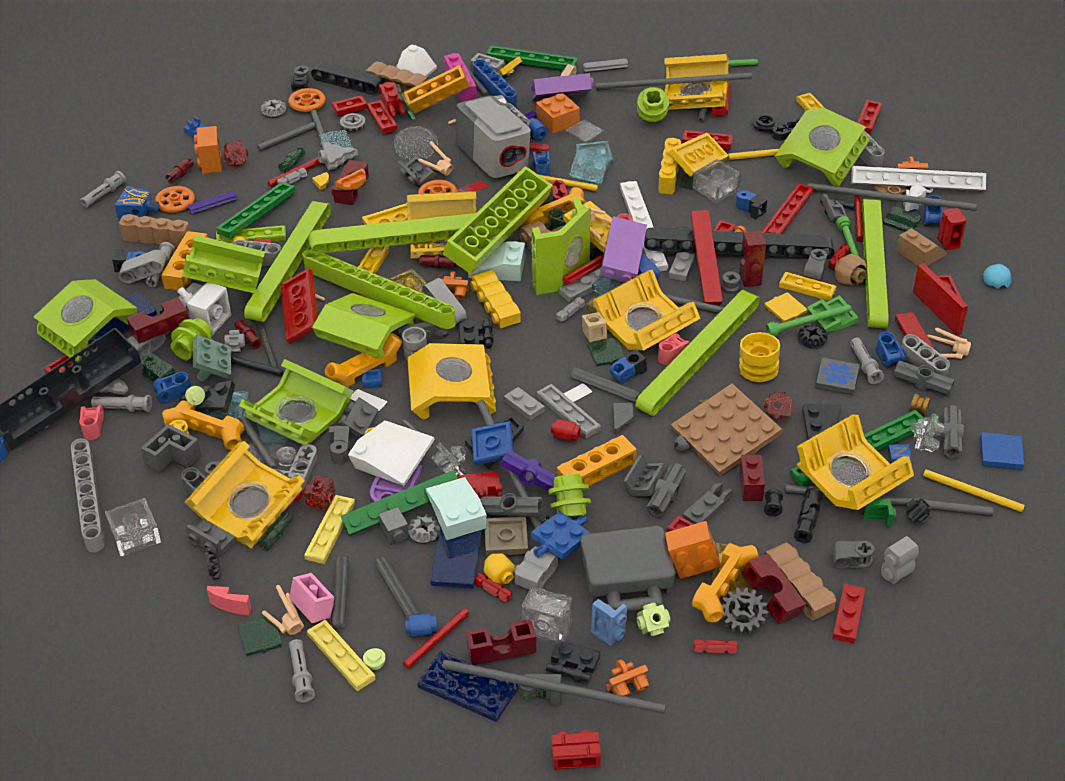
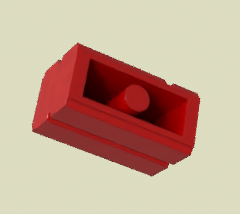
[937,208,967,250]
[551,730,601,770]

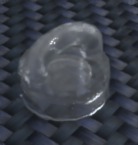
[277,446,297,466]

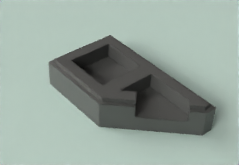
[821,194,848,222]
[613,403,633,433]

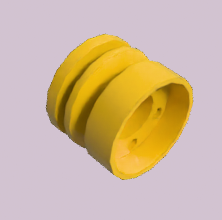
[739,332,780,382]

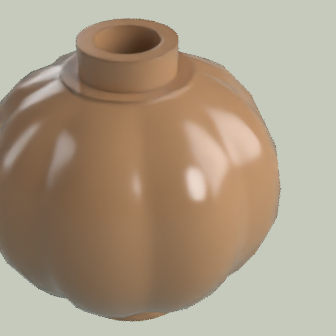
[835,254,867,286]

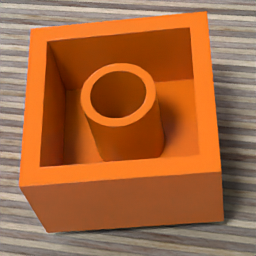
[536,93,580,134]
[194,126,222,174]
[665,521,721,579]

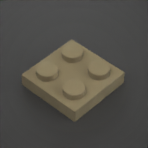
[485,517,528,556]

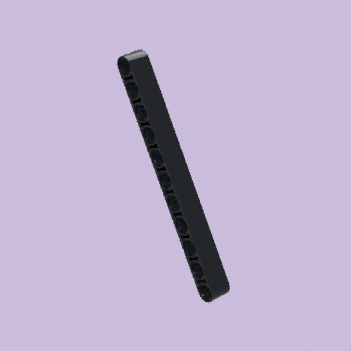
[644,227,835,259]

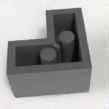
[141,424,202,472]

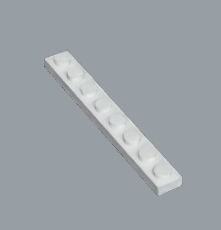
[851,166,986,191]
[620,181,668,271]

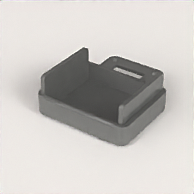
[580,526,675,611]

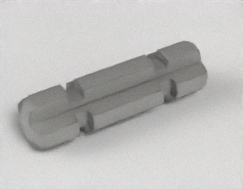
[277,168,307,184]
[556,297,585,322]

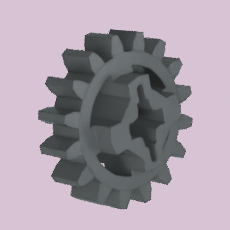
[721,587,768,635]

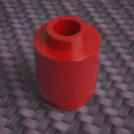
[551,419,581,441]

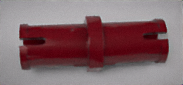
[165,157,194,184]
[420,254,456,268]
[234,319,261,349]

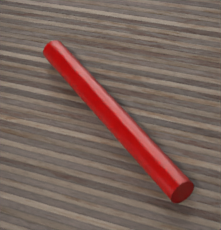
[268,157,320,187]
[854,196,863,241]
[403,608,469,669]

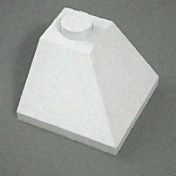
[397,44,437,77]

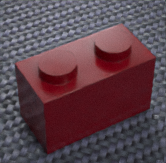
[739,455,765,501]

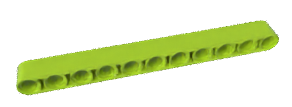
[862,199,888,329]
[244,201,331,322]
[309,213,476,254]
[302,250,456,329]
[635,290,760,416]

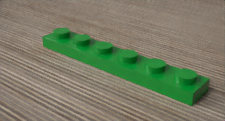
[486,46,578,70]
[216,182,296,238]
[341,470,458,536]

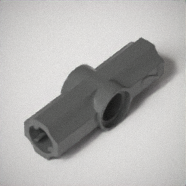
[894,360,955,395]
[941,405,964,459]
[647,463,686,518]
[480,493,544,517]

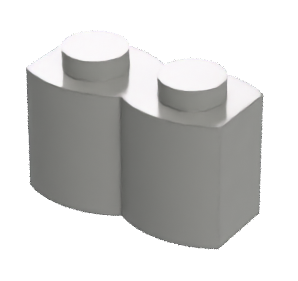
[881,536,919,584]
[513,546,558,593]

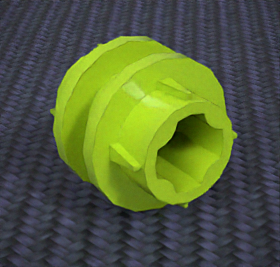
[637,87,669,122]
[171,317,213,361]
[548,474,591,519]

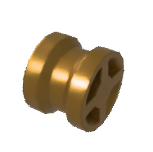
[909,394,931,416]

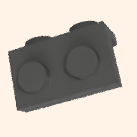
[398,156,436,187]
[338,397,378,439]
[624,455,667,496]

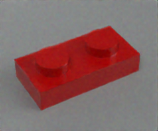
[332,95,367,116]

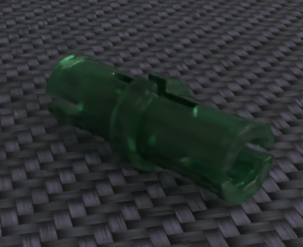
[278,147,305,173]
[258,512,293,551]

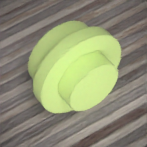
[185,386,205,405]
[363,648,386,670]

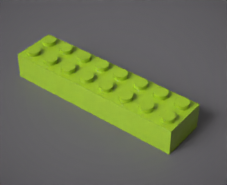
[443,166,553,274]

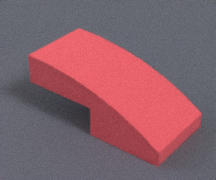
[207,586,251,616]

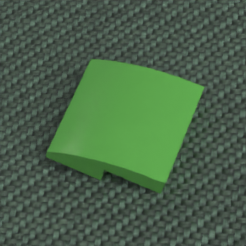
[807,295,859,332]

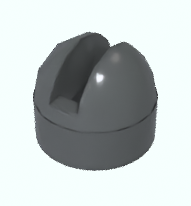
[674,434,691,452]

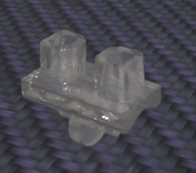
[910,413,945,452]
[431,442,467,475]

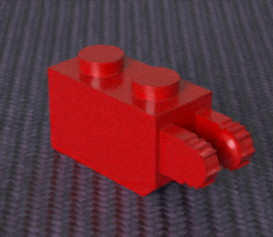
[379,82,405,117]

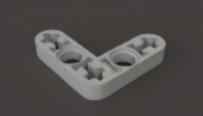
[273,444,318,489]

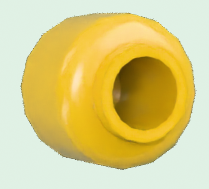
[484,553,515,585]

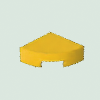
[312,172,329,190]

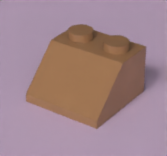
[897,228,947,266]

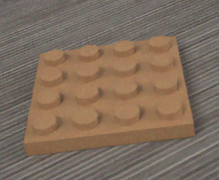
[671,384,783,476]

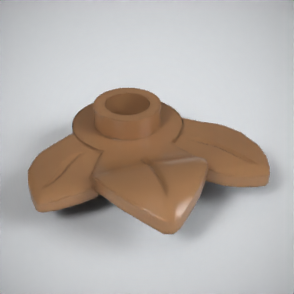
[874,185,907,195]

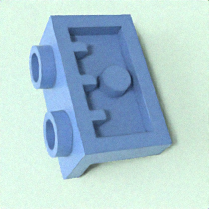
[590,599,627,647]

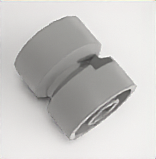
[402,327,427,360]

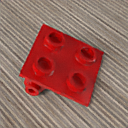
[458,471,502,499]

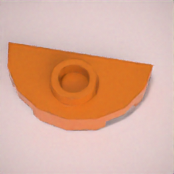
[335,168,366,190]

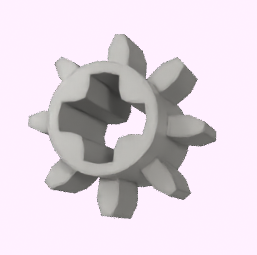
[225,330,245,352]

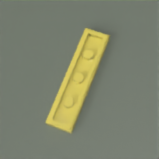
[304,495,355,564]
[307,620,376,691]

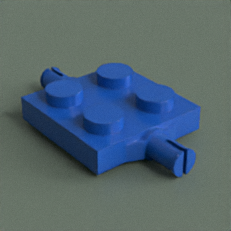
[531,512,591,560]

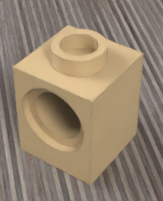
[582,312,607,342]

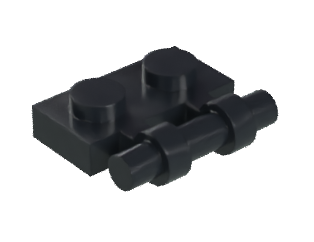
[459,318,494,348]
[546,640,600,683]

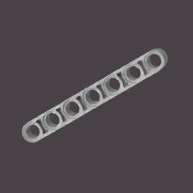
[71,438,105,552]

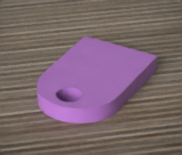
[370,465,423,503]

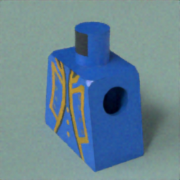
[115,186,159,219]

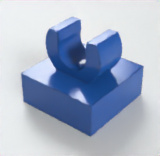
[183,117,206,138]

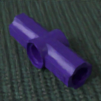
[500,449,557,491]

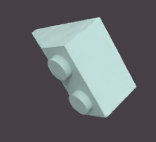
[468,241,525,281]
[426,477,486,540]

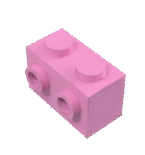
[289,573,334,623]

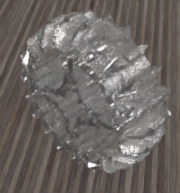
[394,126,438,160]

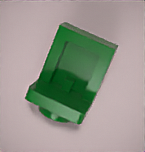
[863,499,896,527]

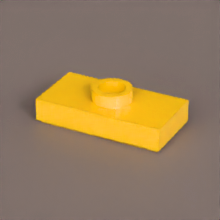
[497,57,522,77]

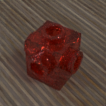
[223,140,248,167]
[764,390,793,419]
[303,474,335,510]

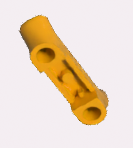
[520,187,587,226]
[325,332,402,388]
[162,401,245,450]
[692,543,759,622]

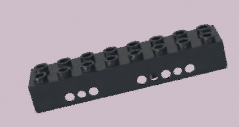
[0,328,142,450]

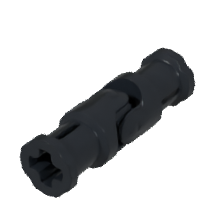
[794,486,824,543]

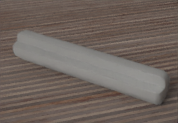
[583,59,628,72]

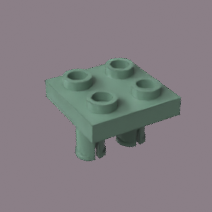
[193,335,231,382]

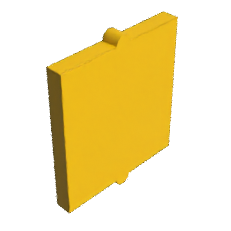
[764,292,808,323]

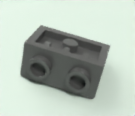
[186,519,236,557]

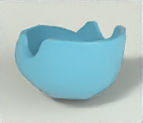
[983,264,1012,289]

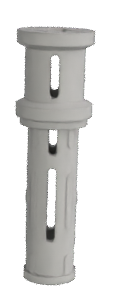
[80,171,127,208]
[146,242,175,287]
[850,338,884,384]
[91,395,152,412]
[289,639,315,703]

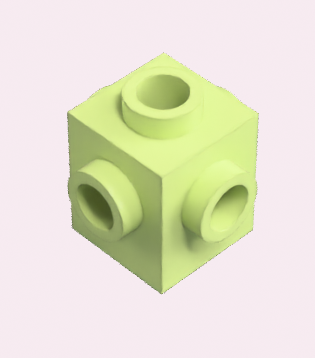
[637,603,670,636]

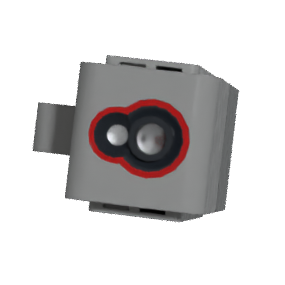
[455,96,531,178]

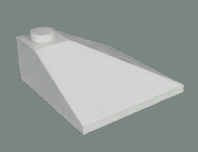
[348,421,435,486]

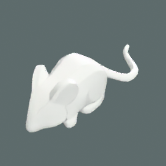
[903,185,933,212]

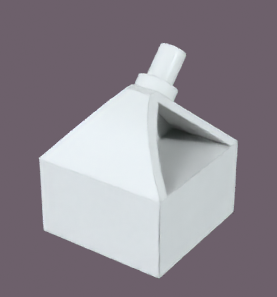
[177,282,231,337]

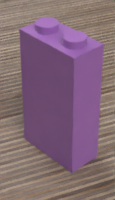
[530,73,594,100]
[599,216,647,283]

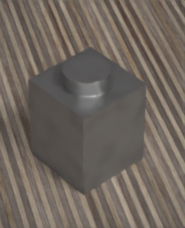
[379,507,409,545]

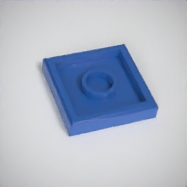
[472,421,514,465]
[980,432,1024,470]

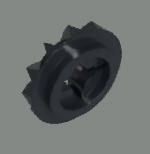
[753,114,778,132]
[798,324,828,347]
[205,546,221,580]

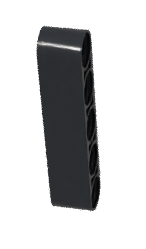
[311,61,384,95]

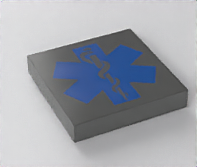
[816,358,860,395]

